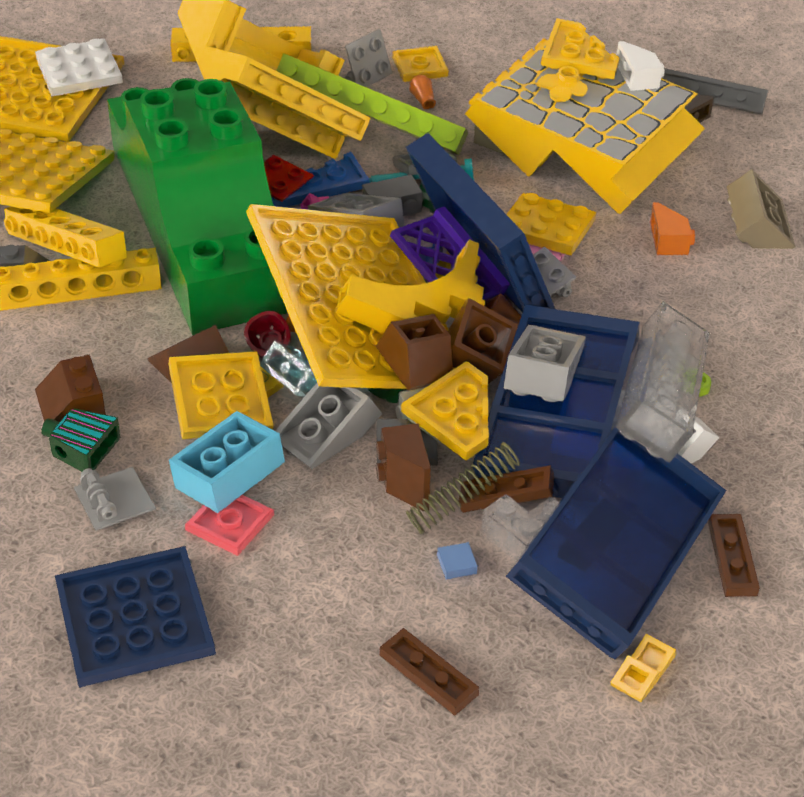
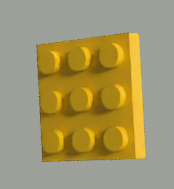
[506,193,596,256]
[168,351,273,439]

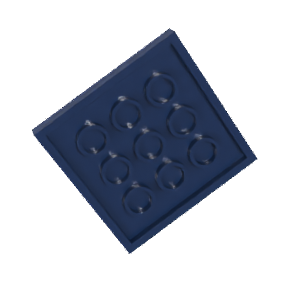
[54,546,216,688]

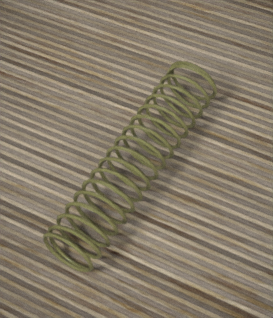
[406,442,520,534]

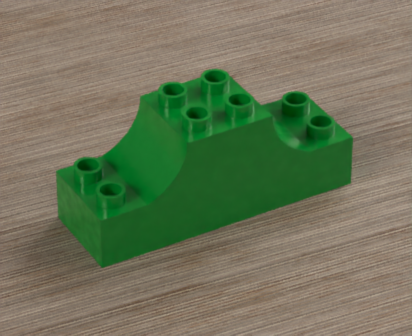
[107,78,288,335]

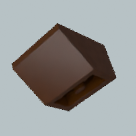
[376,314,453,391]

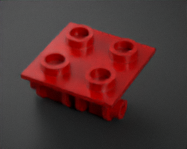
[264,154,314,202]

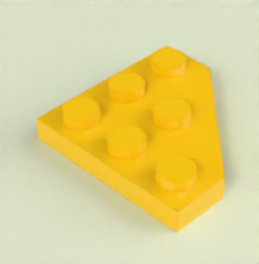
[541,18,620,80]
[401,361,489,461]

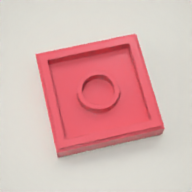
[185,495,274,556]

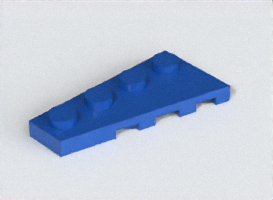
[271,151,369,207]

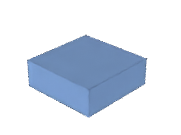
[437,542,478,580]

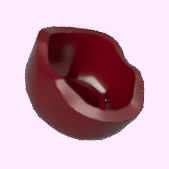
[244,311,291,359]

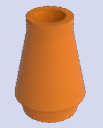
[409,75,436,109]

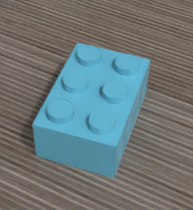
[169,411,285,513]

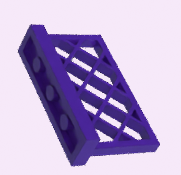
[390,206,510,302]

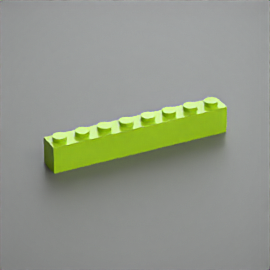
[276,53,469,155]

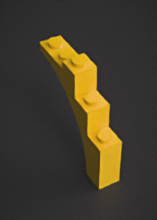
[335,239,485,333]

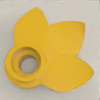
[537,66,588,102]

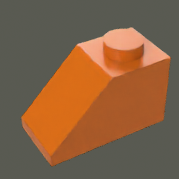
[650,202,695,255]

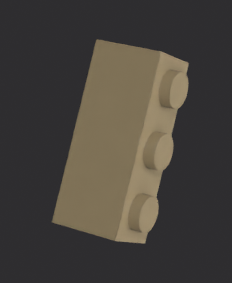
[727,169,796,249]

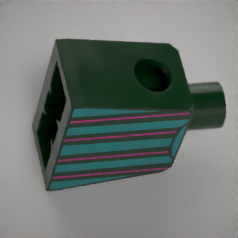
[41,409,121,472]

